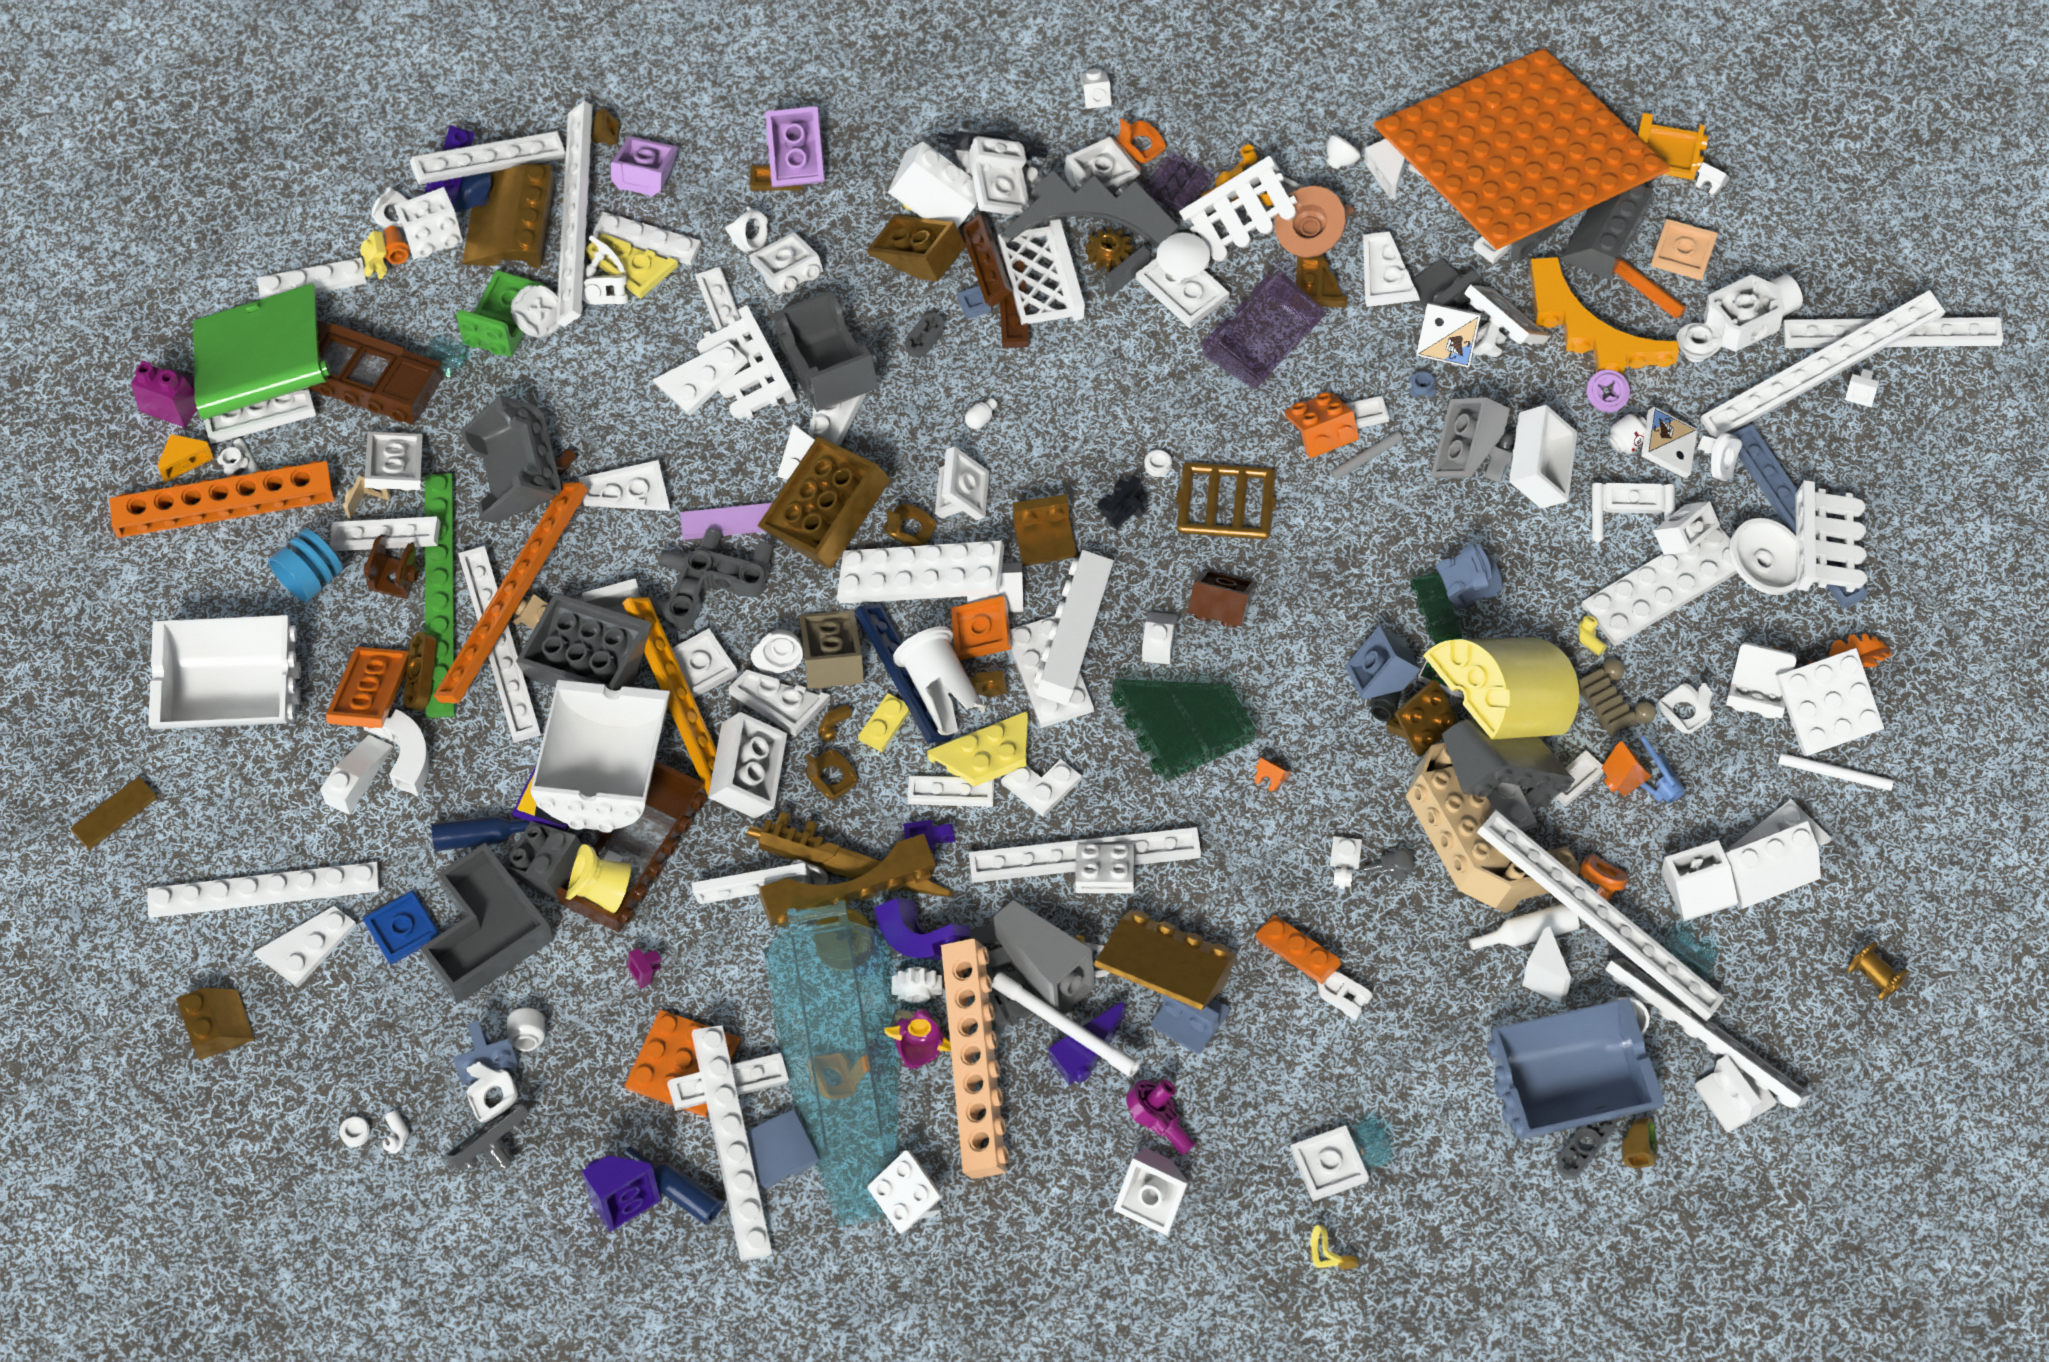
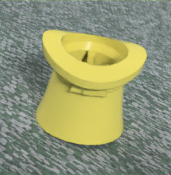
[566,844,631,913]

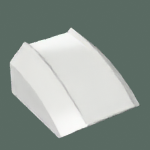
[1064,137,1141,195]

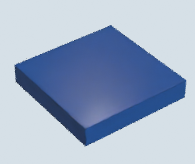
[362,890,440,965]

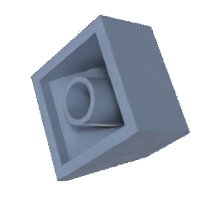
[1345,625,1421,699]

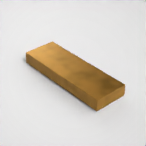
[70,776,157,850]

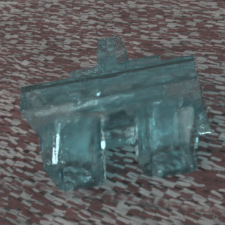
[1665,930,1718,982]

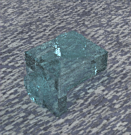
[424,338,466,378]
[1348,1119,1392,1171]

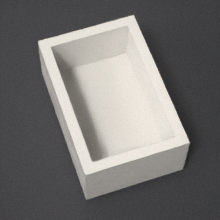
[1509,405,1578,508]

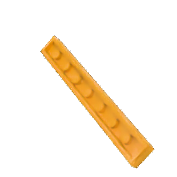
[623,597,717,795]

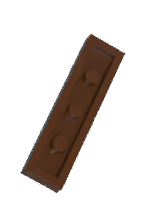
[961,213,1012,307]
[999,253,1029,349]

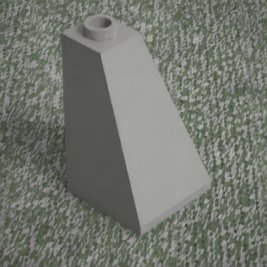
[994,900,1095,1015]

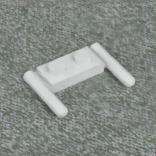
[1592,483,1675,542]

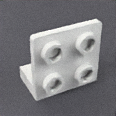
[394,187,463,260]

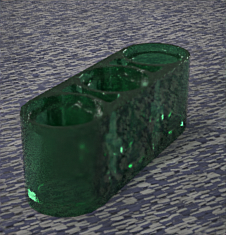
[1410,572,1462,647]

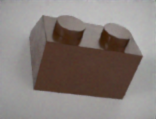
[1187,569,1258,628]

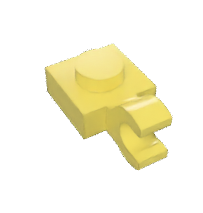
[361,231,387,279]

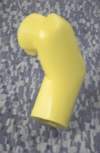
[1578,615,1607,656]

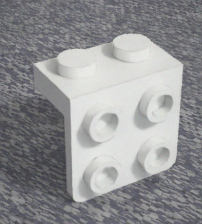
[1726,642,1797,718]

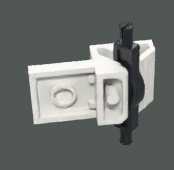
[937,128,1048,216]

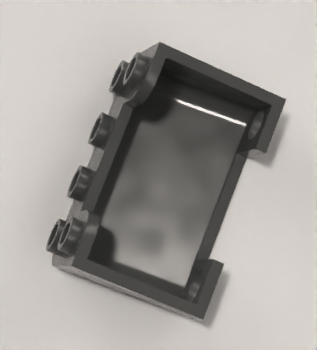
[1442,720,1575,808]

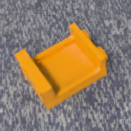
[1638,113,1709,180]

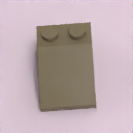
[799,610,864,689]

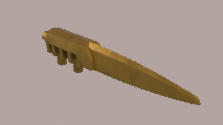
[747,811,954,897]

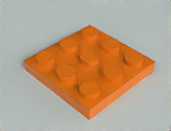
[625,1010,741,1118]

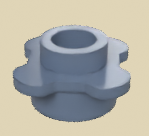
[1409,371,1436,398]

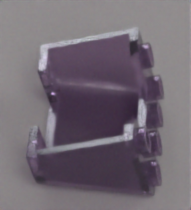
[1200,269,1327,390]

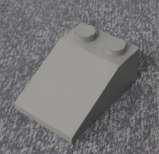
[1431,397,1510,478]

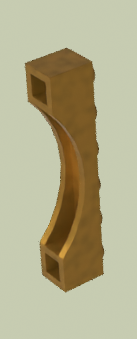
[759,834,936,927]

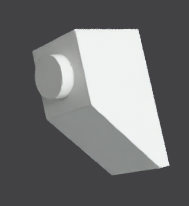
[1364,139,1406,200]
[1142,612,1177,664]

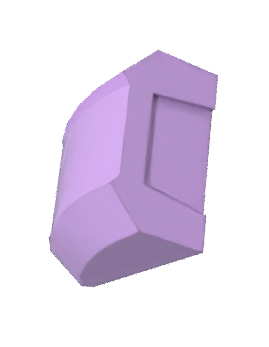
[611,136,679,197]

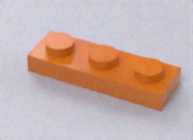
[1255,915,1341,984]

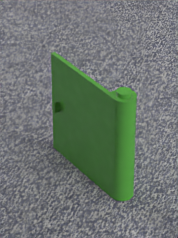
[193,283,331,420]

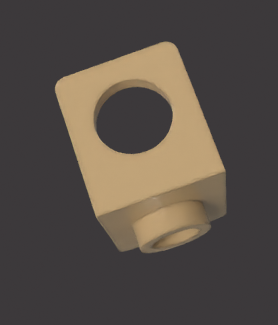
[344,476,391,519]

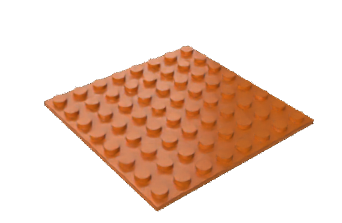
[1374,48,1670,250]

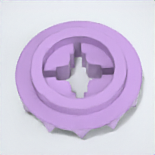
[1586,370,1630,413]

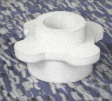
[217,446,249,476]

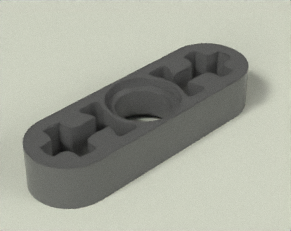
[1556,1106,1618,1180]

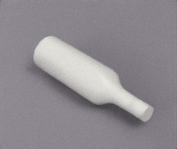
[1469,904,1579,950]

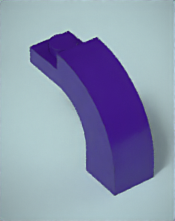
[874,898,972,960]

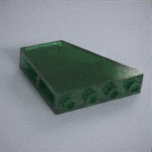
[1110,679,1256,782]

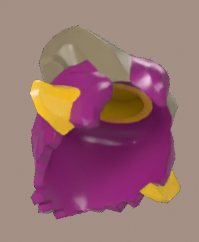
[884,1009,951,1070]

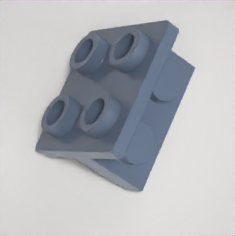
[1151,995,1230,1055]
[453,1020,518,1085]

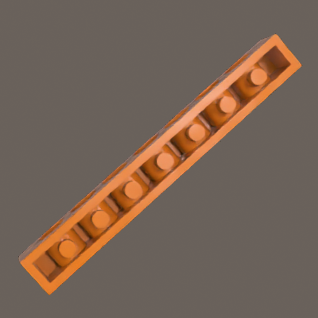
[109,461,335,538]

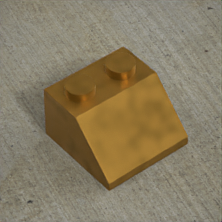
[176,988,255,1061]

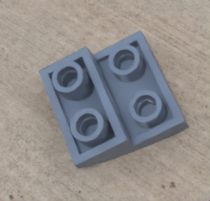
[746,1110,821,1189]

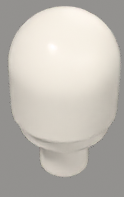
[965,398,997,429]

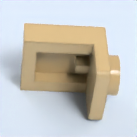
[512,594,548,630]

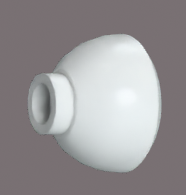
[1326,135,1361,170]

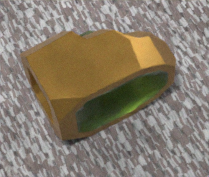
[1621,1117,1658,1169]

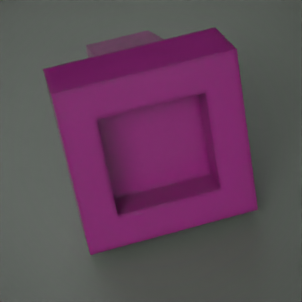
[627,948,661,989]

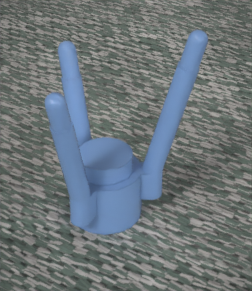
[1640,736,1686,804]

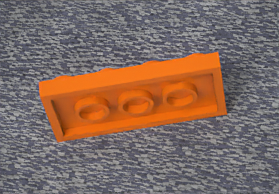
[326,647,409,728]

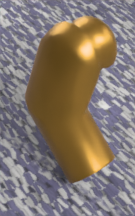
[817,705,852,742]

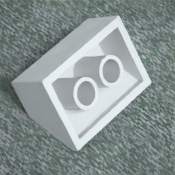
[888,141,977,228]
[1725,821,1821,909]

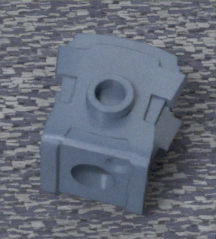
[1436,543,1503,609]

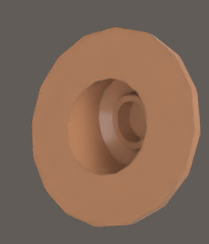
[1275,186,1354,258]

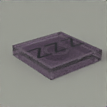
[1142,152,1214,213]

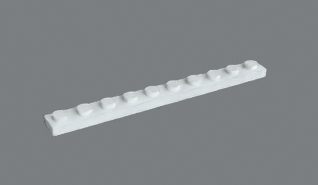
[556,101,593,327]
[1700,290,1945,439]
[1477,810,1725,1021]

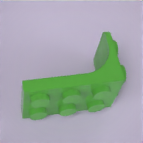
[456,270,545,357]

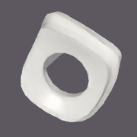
[1697,433,1742,481]
[1658,683,1713,734]
[466,1062,518,1123]

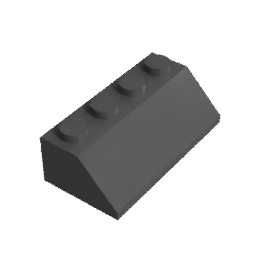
[1561,185,1654,280]

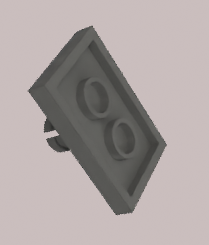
[440,1104,530,1172]

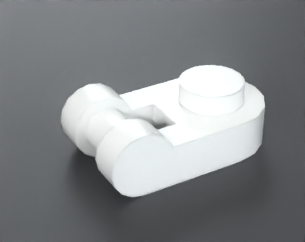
[582,275,629,305]
[1318,971,1373,1020]

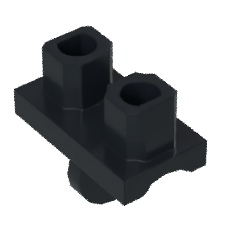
[1097,476,1147,530]

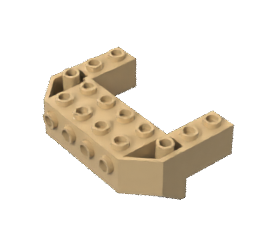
[1406,742,1581,913]

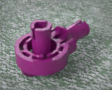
[1126,1079,1196,1156]

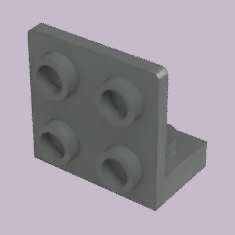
[1412,259,1480,312]

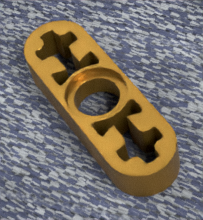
[403,631,436,711]

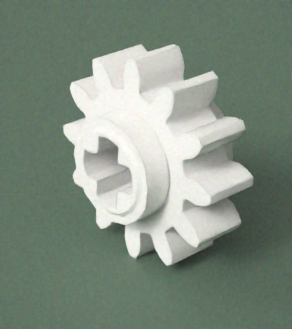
[892,967,942,1003]

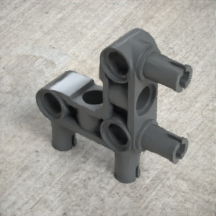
[643,528,774,630]

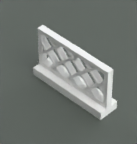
[998,219,1085,325]

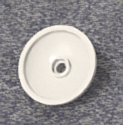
[1730,518,1797,595]

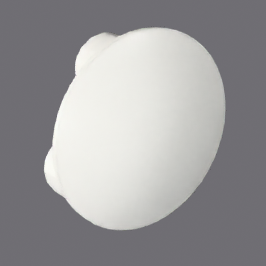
[1157,233,1210,281]

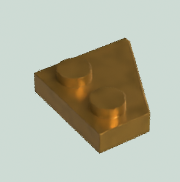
[1295,256,1347,308]

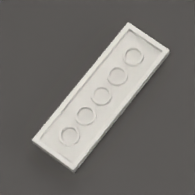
[1581,526,1738,646]
[837,541,1004,603]

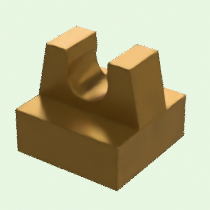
[591,109,620,145]

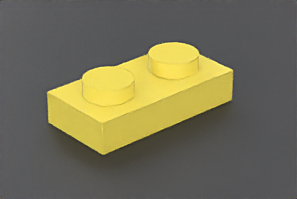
[858,693,910,753]

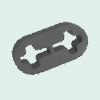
[905,313,944,358]

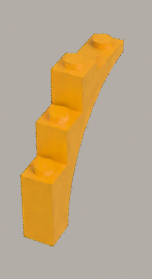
[1529,257,1679,376]

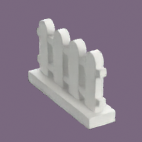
[1179,156,1298,262]
[697,305,797,420]
[1795,480,1867,592]

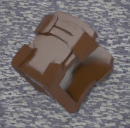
[364,534,420,599]

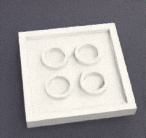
[1775,648,1884,756]

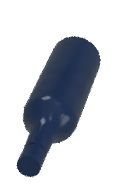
[431,815,530,852]
[624,1146,724,1225]

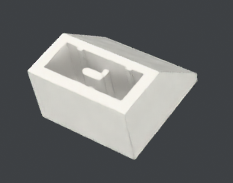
[1661,840,1738,922]

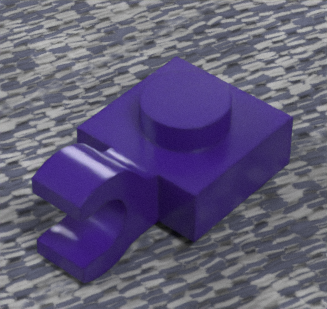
[903,820,955,851]

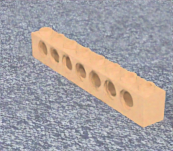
[941,939,1009,1179]

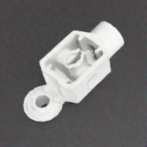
[1676,274,1803,362]

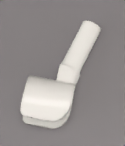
[1022,166,1038,188]

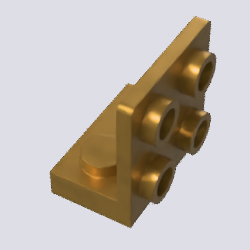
[1012,494,1076,566]

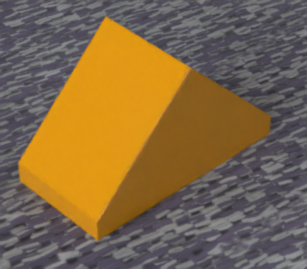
[157,434,214,483]

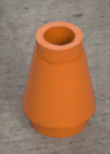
[384,226,410,265]

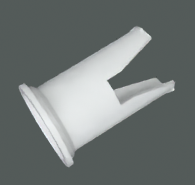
[893,626,986,735]

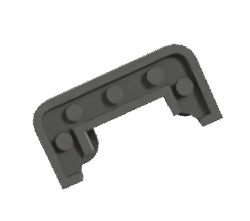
[461,395,561,523]

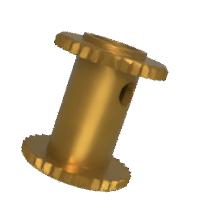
[1848,942,1908,1001]

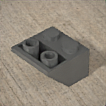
[503,821,582,900]

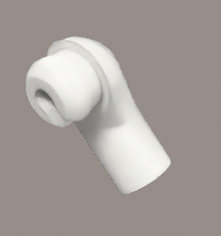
[383,1110,409,1153]

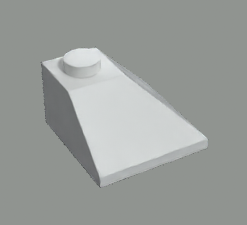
[1114,1147,1188,1235]

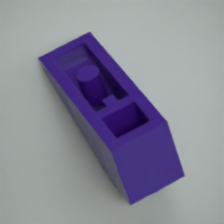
[1048,1002,1125,1085]

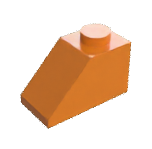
[1602,741,1652,796]

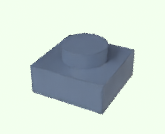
[957,286,991,320]

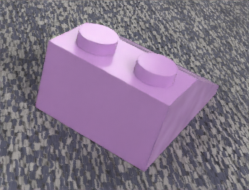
[765,106,825,188]

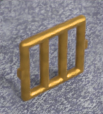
[1176,462,1276,540]

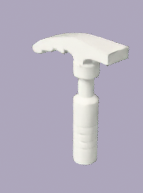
[583,235,626,280]

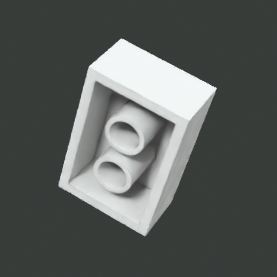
[708,712,787,818]

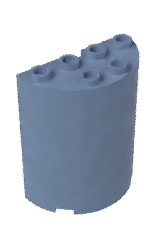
[1487,998,1665,1140]

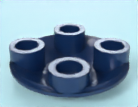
[453,172,491,213]

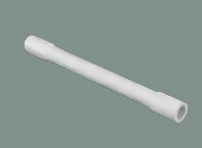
[992,972,1140,1077]

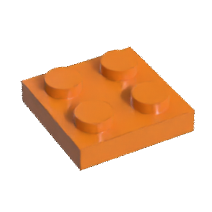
[951,596,1012,661]

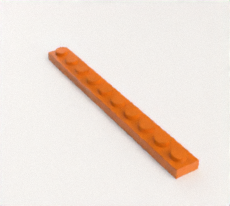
[433,482,588,703]

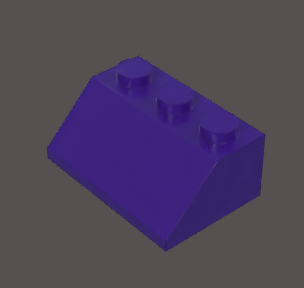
[581,1155,661,1232]

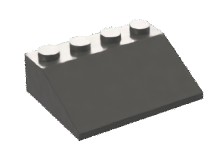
[516,593,651,691]

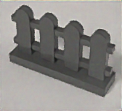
[963,917,1039,1037]

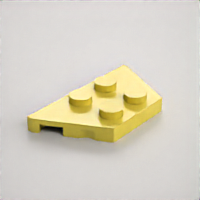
[927,711,1029,787]

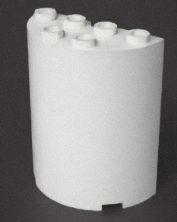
[148,615,301,730]
[530,680,670,832]

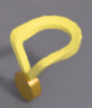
[1311,1225,1358,1269]

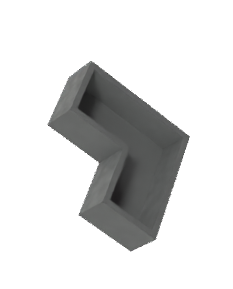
[420,843,553,1004]

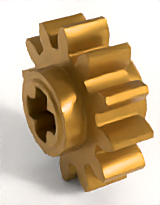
[1085,227,1133,273]

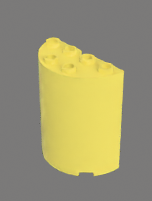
[1423,637,1579,739]

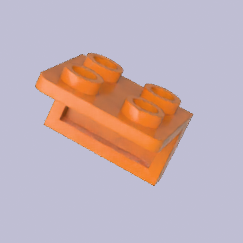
[1284,392,1359,459]

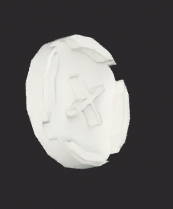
[511,285,560,338]

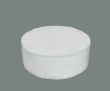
[1145,450,1172,477]
[340,1116,370,1147]

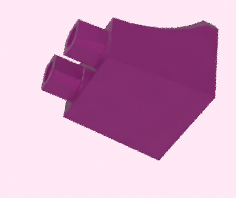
[131,361,197,428]

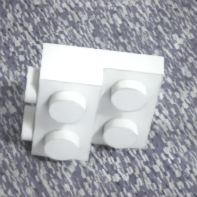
[749,232,823,295]

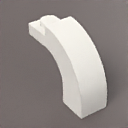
[363,709,430,796]

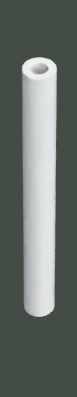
[1778,753,1894,791]

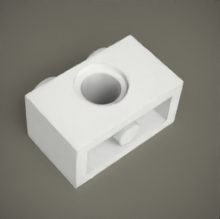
[1653,501,1720,555]

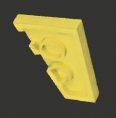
[584,233,678,299]

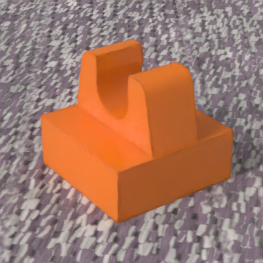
[1255,758,1292,791]

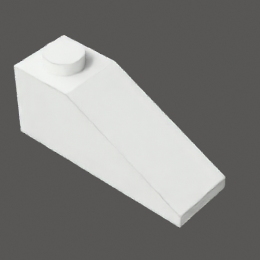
[320,735,393,815]

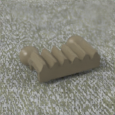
[1578,659,1656,737]

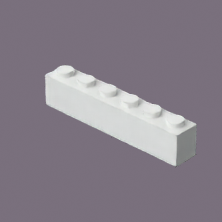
[1034,550,1114,706]

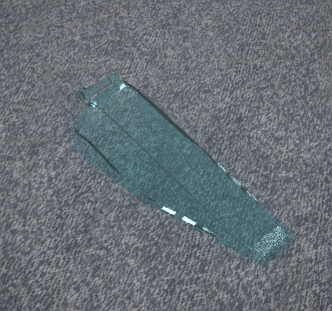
[764,900,899,1227]

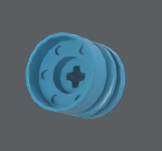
[268,528,343,602]

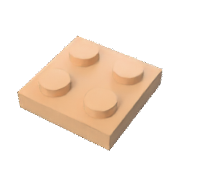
[1651,219,1718,281]

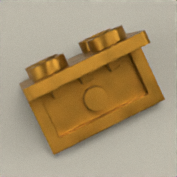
[1386,680,1458,757]

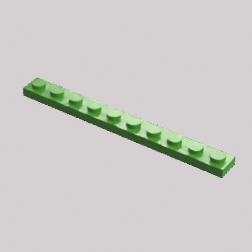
[425,473,455,718]

